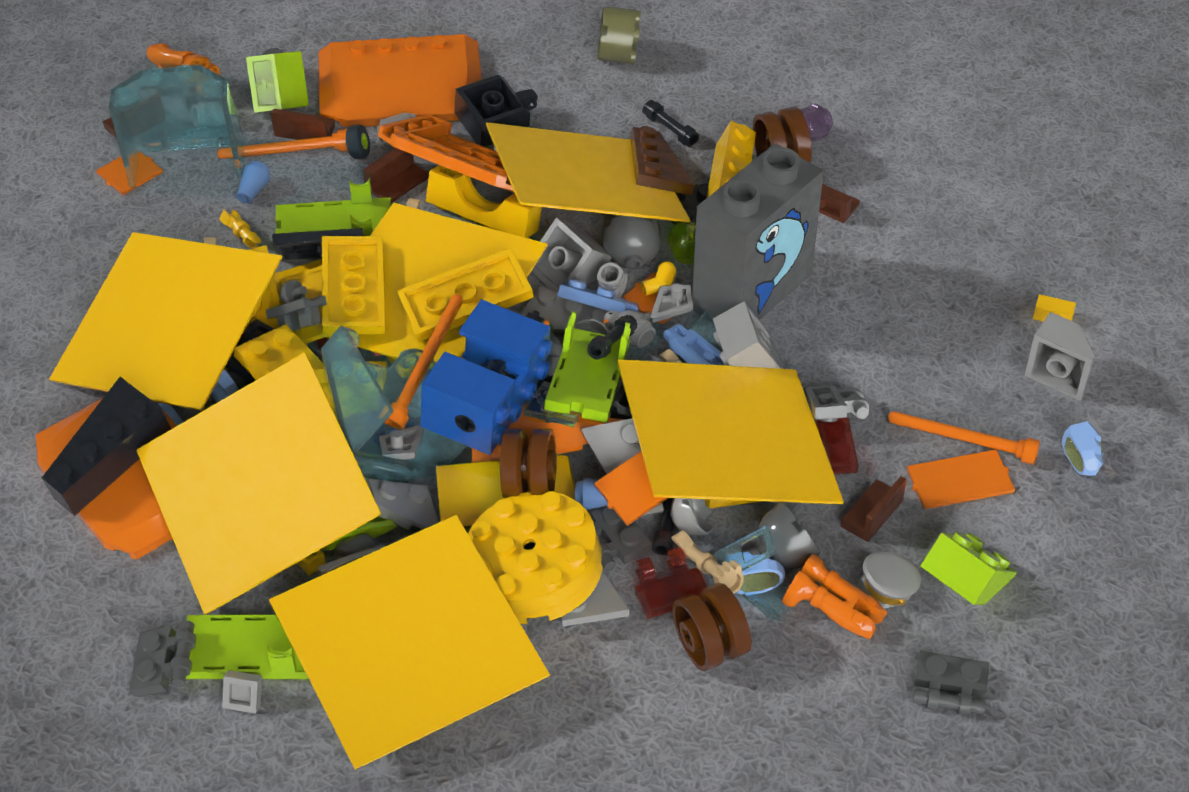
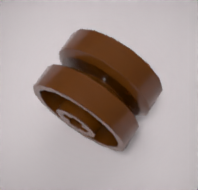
[752,106,812,163]
[500,429,557,498]
[672,582,752,672]

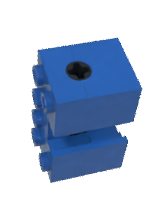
[420,299,553,455]

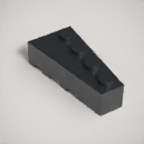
[41,376,171,516]

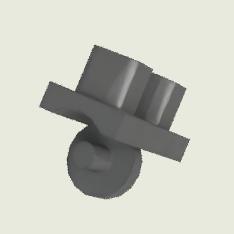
[266,280,327,332]

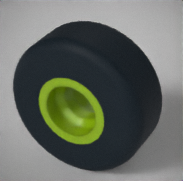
[346,125,370,159]

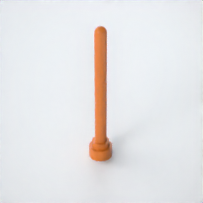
[217,129,348,159]
[380,294,463,430]
[887,411,1040,465]

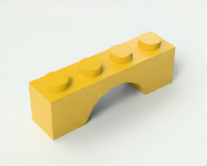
[426,165,542,238]

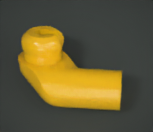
[641,261,677,296]

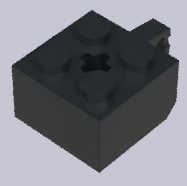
[454,75,538,147]

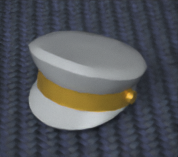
[857,552,921,608]

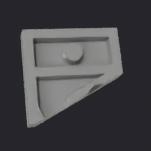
[367,479,439,530]

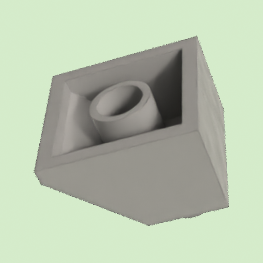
[531,217,611,292]
[713,301,784,369]
[1024,312,1095,401]

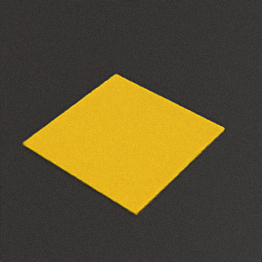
[486,122,690,222]
[325,202,548,370]
[49,232,282,411]
[136,352,382,615]
[617,359,844,504]
[269,515,550,770]

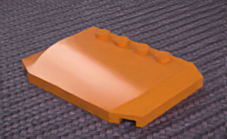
[318,34,482,127]
[378,114,514,192]
[36,398,177,560]

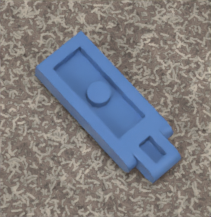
[557,278,639,312]
[663,324,724,365]

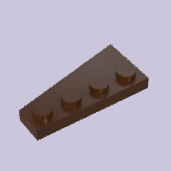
[630,126,695,195]

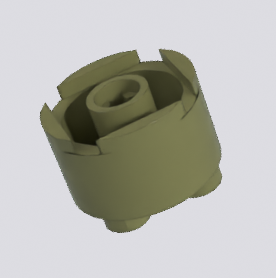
[597,7,641,64]

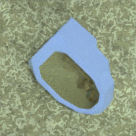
[1062,421,1104,476]
[727,552,785,596]

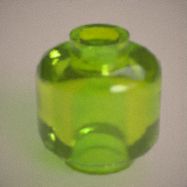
[667,222,696,265]

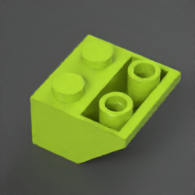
[246,51,309,113]
[920,531,1017,605]

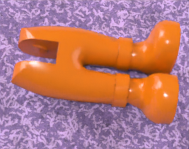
[146,43,221,96]
[782,554,887,639]

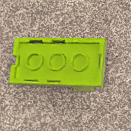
[275,177,391,236]
[544,311,631,423]
[186,594,308,679]

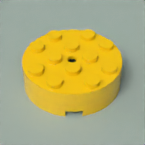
[468,491,603,624]

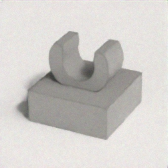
[222,670,262,714]

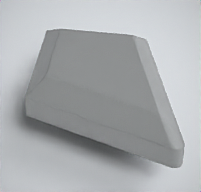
[650,283,693,323]
[379,425,424,462]

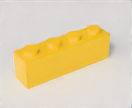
[706,120,756,199]

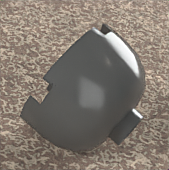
[602,215,661,269]
[757,502,820,569]

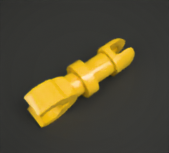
[219,209,262,249]

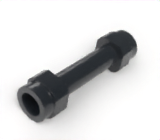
[642,100,699,147]
[587,315,637,360]
[652,498,674,556]

